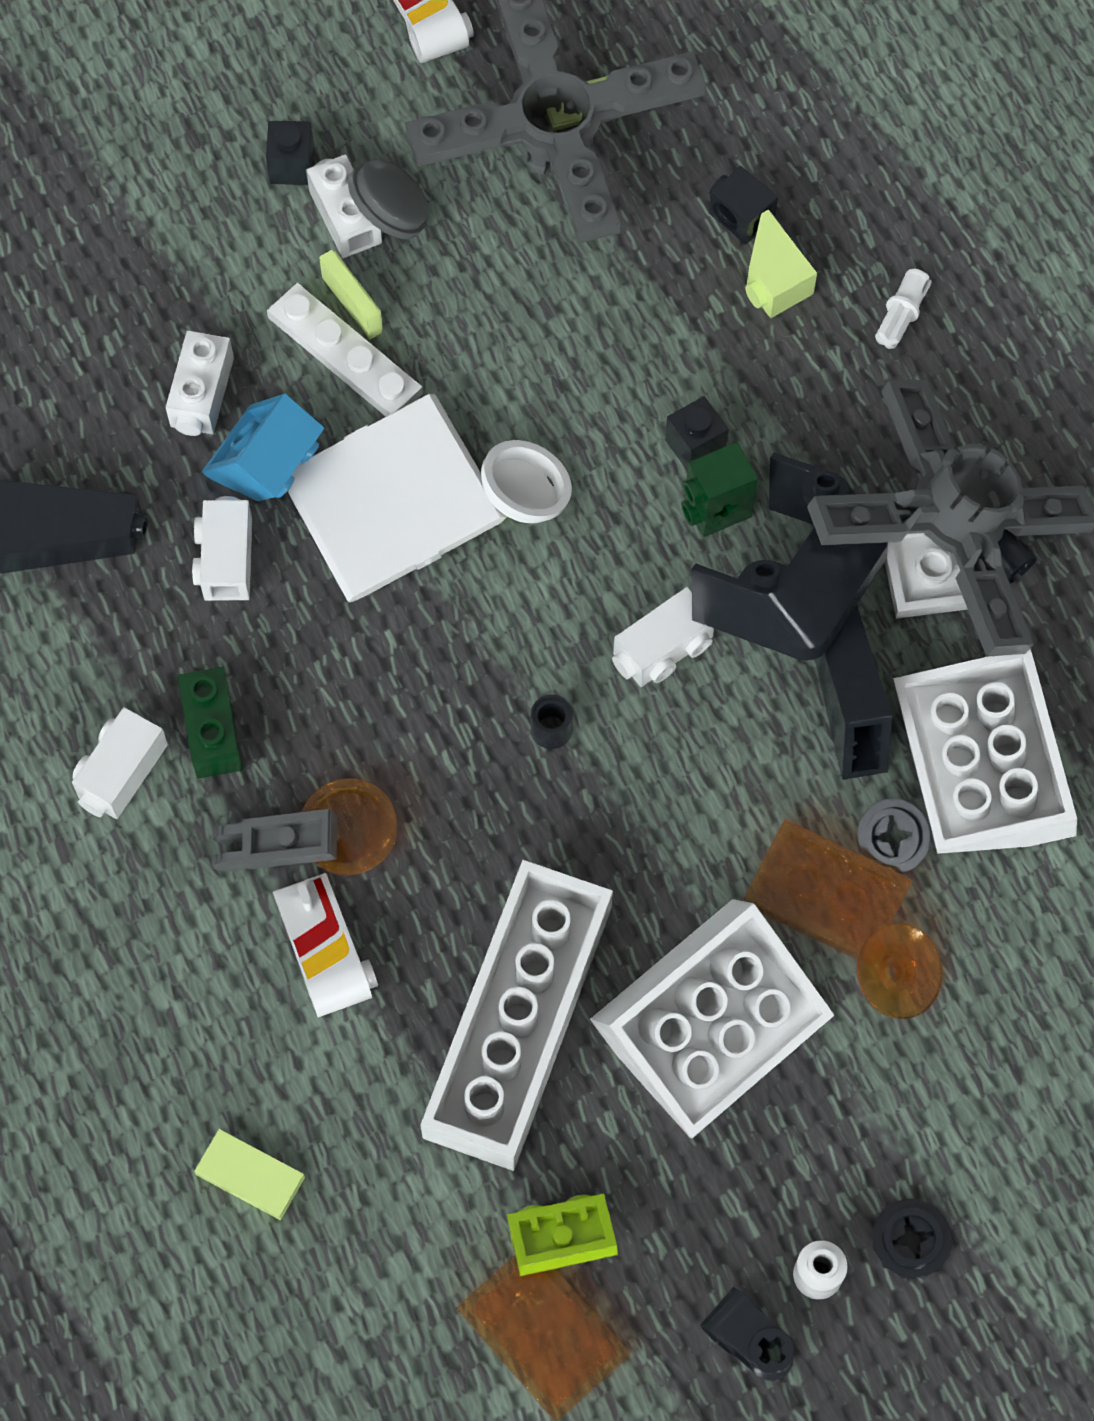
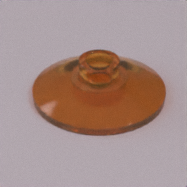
[857,923,943,1019]

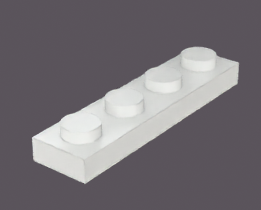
[267,283,423,417]

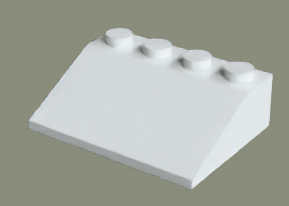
[893,648,1077,854]
[590,899,834,1138]

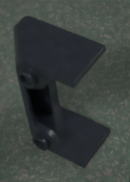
[691,452,888,660]

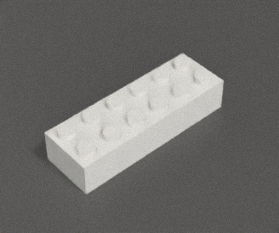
[421,860,613,1171]

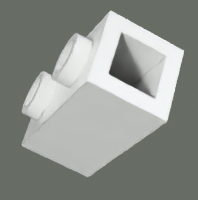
[306,154,382,259]
[166,331,234,436]
[192,496,252,600]
[612,587,714,687]
[72,707,168,819]

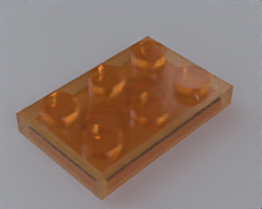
[743,819,913,966]
[456,1256,631,1421]

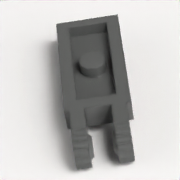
[212,809,338,871]

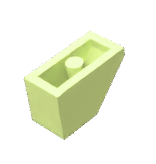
[745,210,817,318]

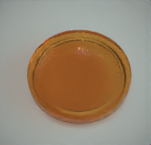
[302,778,398,875]

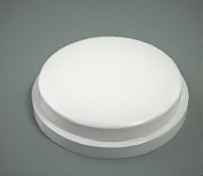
[481,440,572,523]

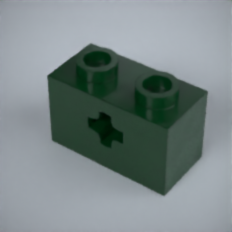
[681,441,758,537]
[178,667,243,779]

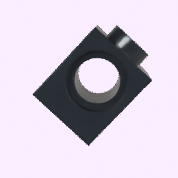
[709,166,778,244]

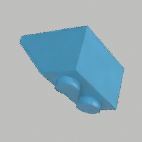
[201,393,324,501]

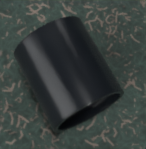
[998,529,1037,584]
[531,695,573,749]

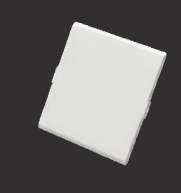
[287,394,506,602]

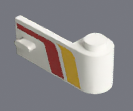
[393,0,474,63]
[273,873,378,1017]

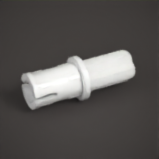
[875,269,932,349]

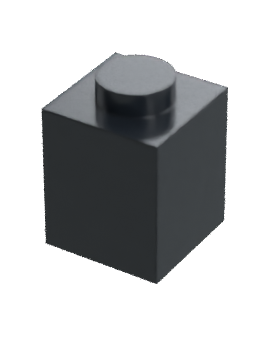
[266,121,315,185]
[665,396,729,471]

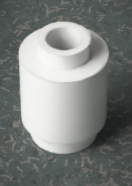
[793,1241,847,1299]

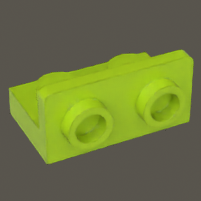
[507,1194,618,1276]

